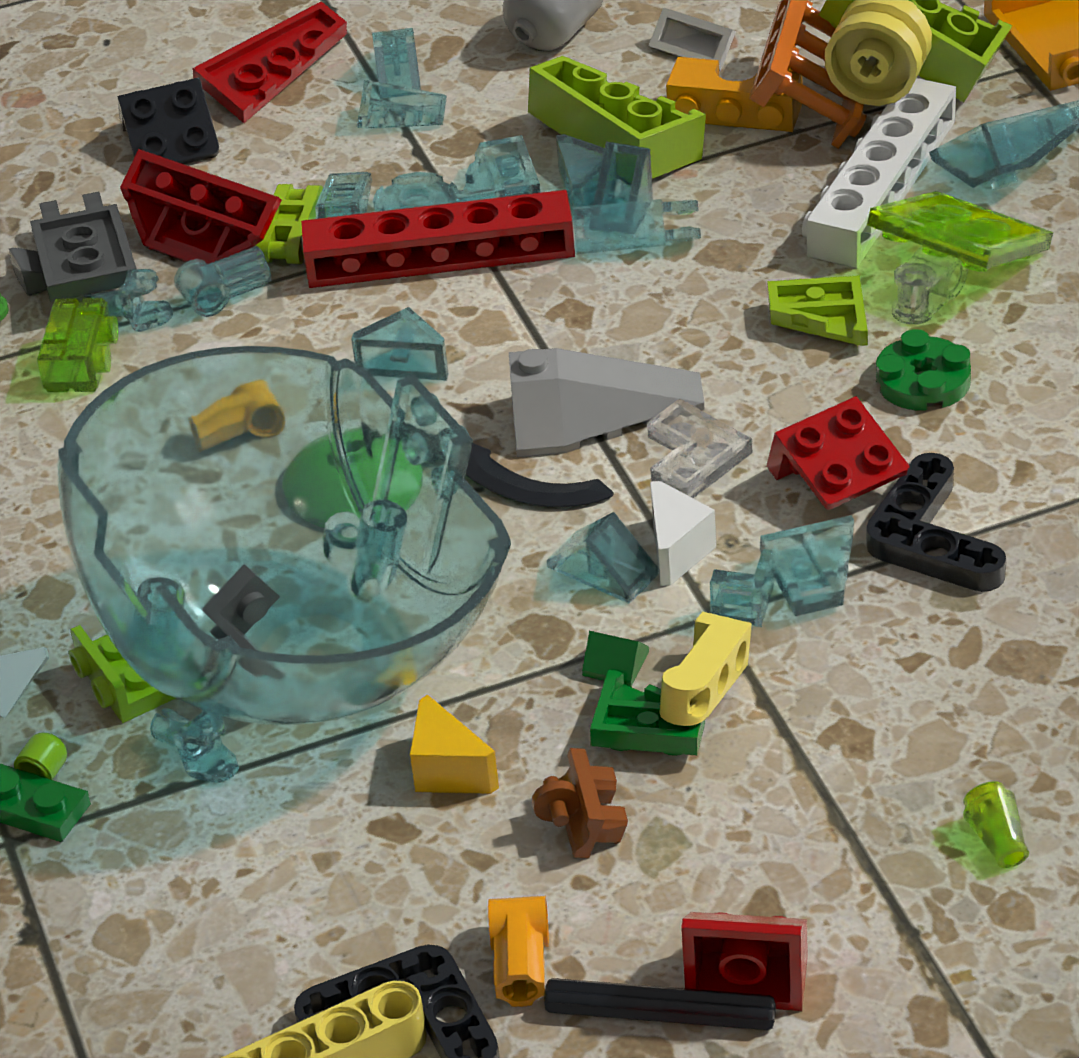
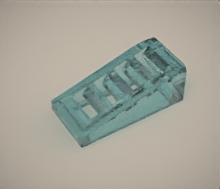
[356,80,447,128]
[315,172,372,219]

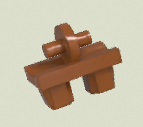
[531,748,628,858]

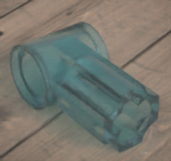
[174,246,272,317]

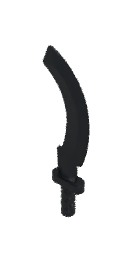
[393,417,614,507]

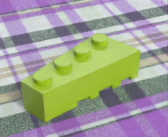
[819,0,1013,103]
[528,56,706,185]

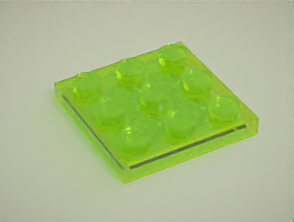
[867,191,1054,272]

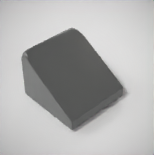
[9,248,47,296]

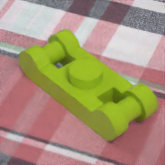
[255,184,324,264]

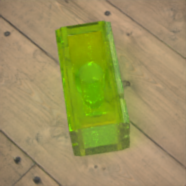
[37,298,119,392]

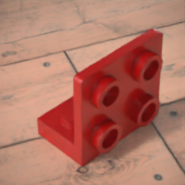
[766,396,909,510]

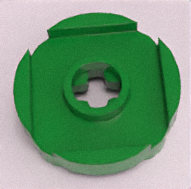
[876,329,971,411]

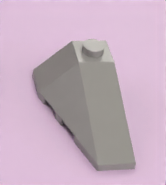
[509,348,705,457]

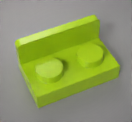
[68,624,178,723]

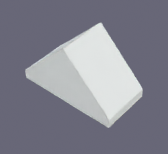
[650,481,716,586]

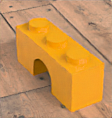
[666,57,803,132]

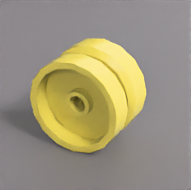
[825,0,932,106]

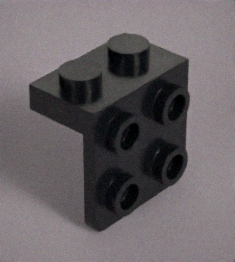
[117,77,219,164]

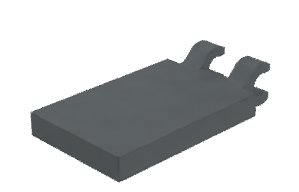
[30,191,139,302]

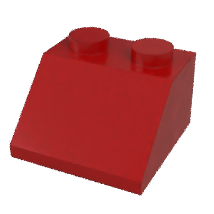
[681,912,808,1011]

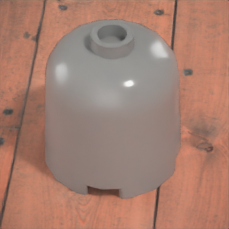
[502,0,603,51]

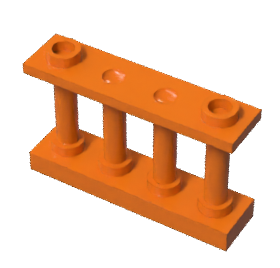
[749,0,867,149]

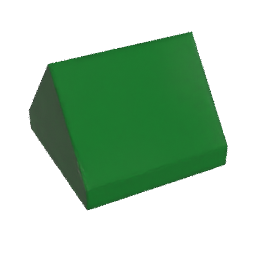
[582,630,649,687]

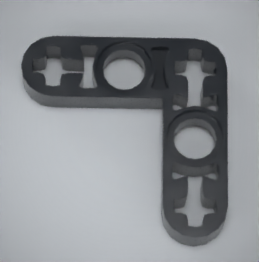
[866,453,1006,592]
[294,944,500,1058]

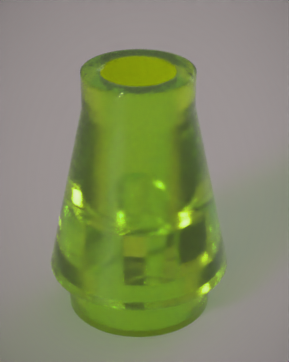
[963,781,1029,868]

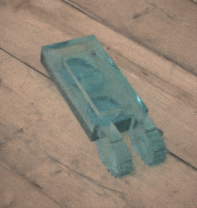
[572,199,701,254]

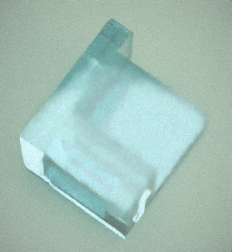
[710,549,774,627]

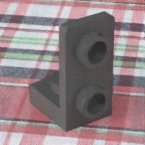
[201,564,290,687]

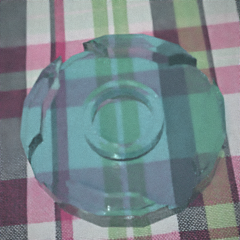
[373,172,460,212]

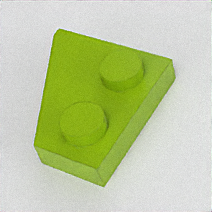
[767,275,868,346]

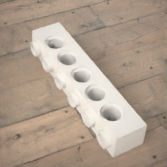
[802,78,956,268]

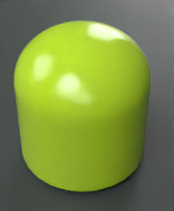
[14,732,67,780]

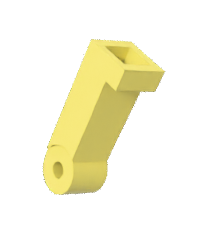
[659,611,752,726]

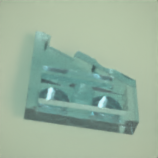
[456,135,540,202]
[760,515,854,616]

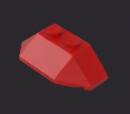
[120,149,282,273]

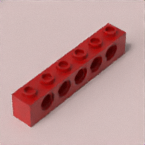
[301,190,575,288]

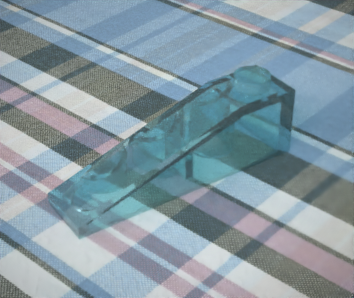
[929,100,1079,190]

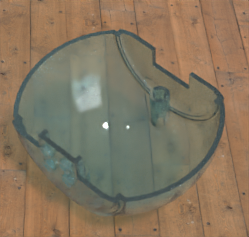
[57,346,511,725]

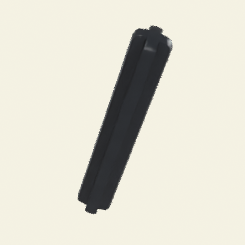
[544,978,776,1031]

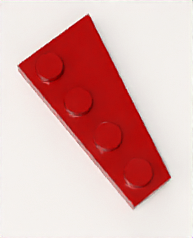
[192,1,347,123]

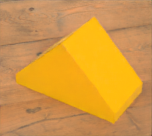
[410,695,499,794]

